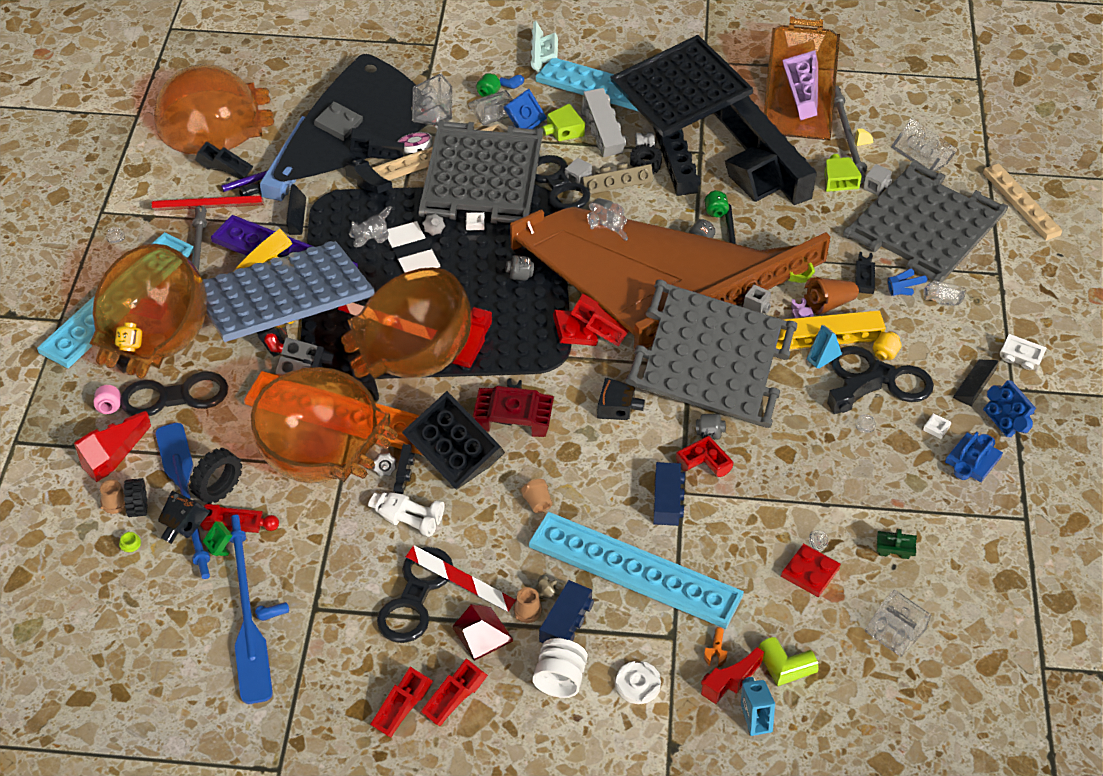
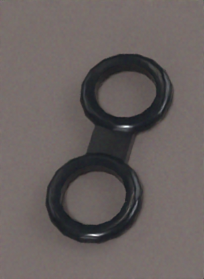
[535,155,591,211]
[831,345,934,403]
[120,371,229,416]
[377,547,453,643]

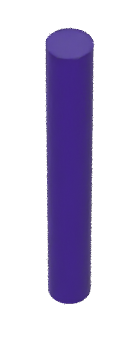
[221,170,268,192]

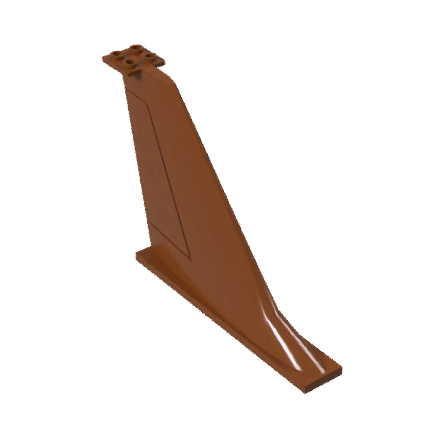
[510,207,831,349]

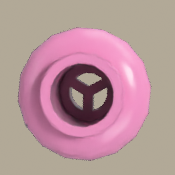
[94,385,121,414]

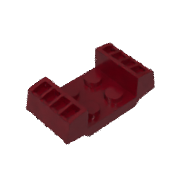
[473,386,554,437]

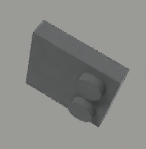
[314,102,363,141]

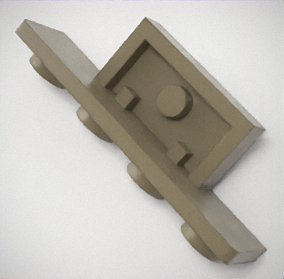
[583,162,653,194]

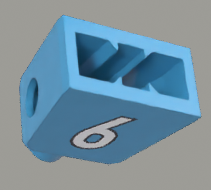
[741,677,775,736]

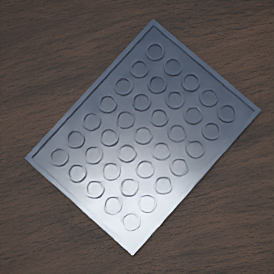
[192,241,375,342]

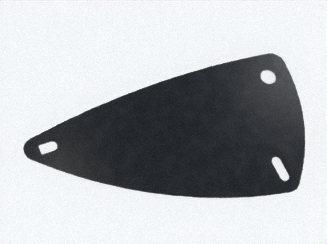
[273,54,437,182]

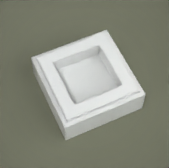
[466,213,484,230]
[923,413,951,439]

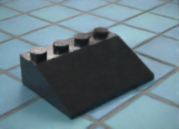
[402,391,505,490]

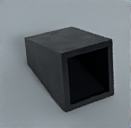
[725,146,785,202]

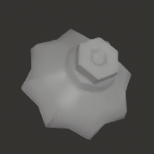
[422,213,446,236]
[372,452,397,477]

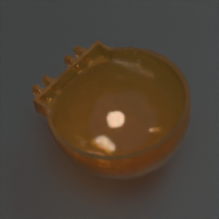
[154,64,274,155]
[90,244,208,379]
[341,267,472,379]
[251,367,398,484]

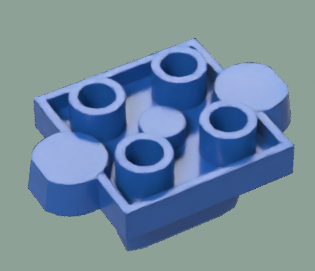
[983,380,1036,437]
[945,432,1003,482]

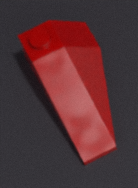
[74,411,151,482]

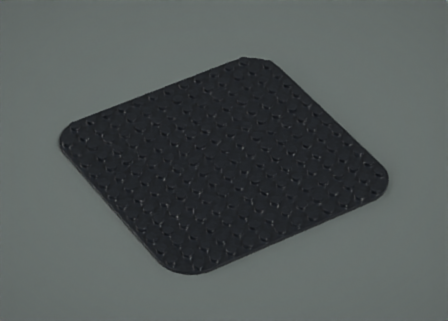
[301,184,572,380]

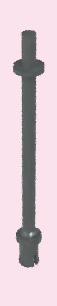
[830,86,867,183]
[184,206,207,317]

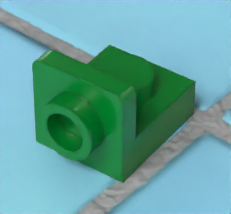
[203,521,233,556]

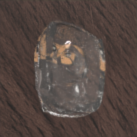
[923,280,966,306]

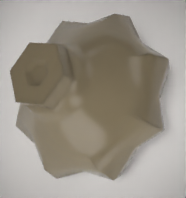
[536,575,559,599]

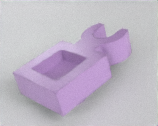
[791,298,814,318]

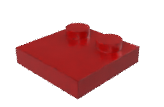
[553,310,598,346]

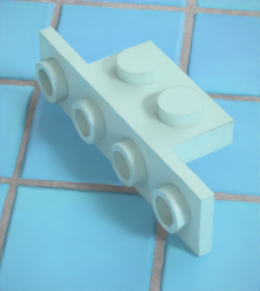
[531,21,558,73]

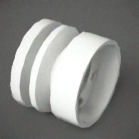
[533,638,588,698]

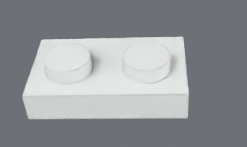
[1000,334,1046,370]

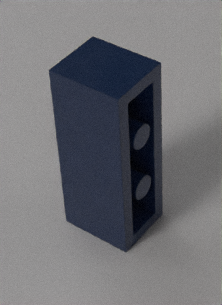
[653,462,685,526]
[539,580,594,643]

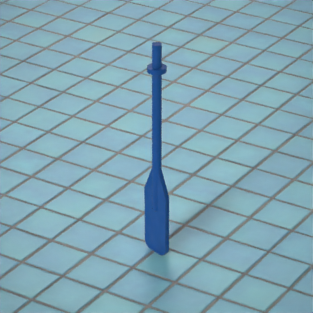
[155,423,210,579]
[229,515,273,704]

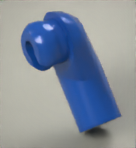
[500,75,524,89]
[255,602,289,621]

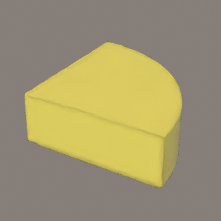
[855,129,873,146]

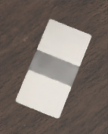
[384,222,441,276]

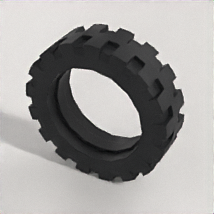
[189,448,242,504]

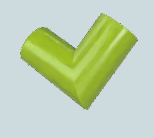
[758,637,818,687]

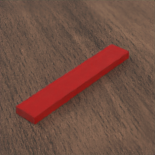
[151,195,264,211]

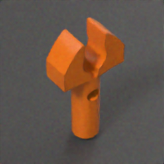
[704,627,728,667]

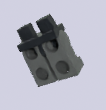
[275,337,335,385]

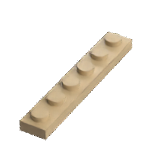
[983,163,1062,240]

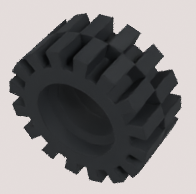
[630,144,662,175]
[124,478,148,517]

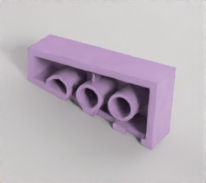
[782,50,818,120]

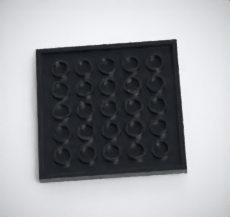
[610,35,753,138]

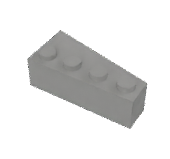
[581,88,626,157]

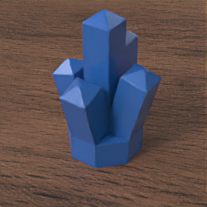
[887,269,928,296]

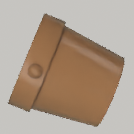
[100,479,126,514]
[521,479,553,513]
[513,587,542,623]

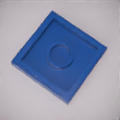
[503,89,547,129]

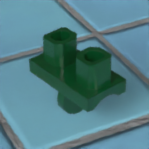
[876,529,917,559]

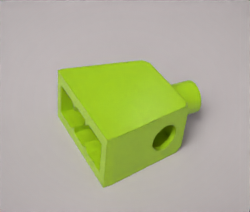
[541,104,585,141]
[824,154,862,192]

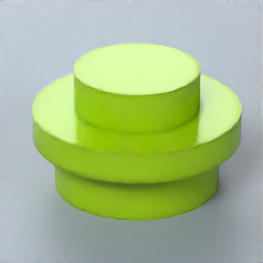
[119,532,141,552]

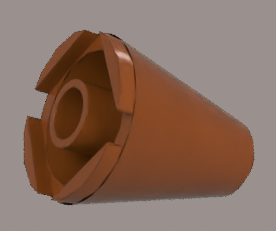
[804,277,859,315]

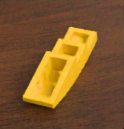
[233,229,292,272]

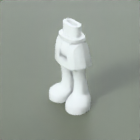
[368,492,444,537]

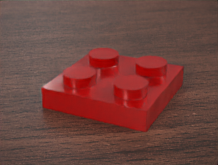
[781,543,841,598]

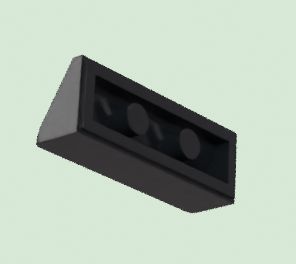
[286,184,307,235]
[953,359,999,406]

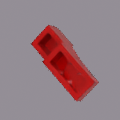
[571,293,628,347]
[452,307,492,368]
[701,647,764,704]
[421,658,488,726]
[370,666,433,737]

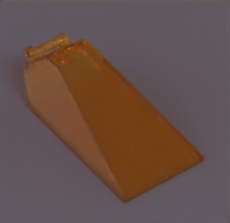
[763,16,840,141]

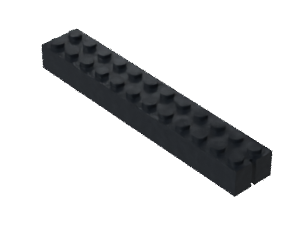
[714,96,817,205]

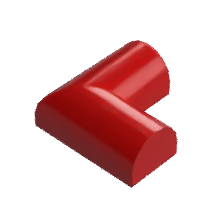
[676,436,734,477]

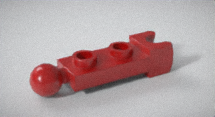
[201,504,279,533]

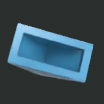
[806,325,842,369]

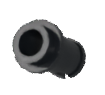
[239,181,261,196]

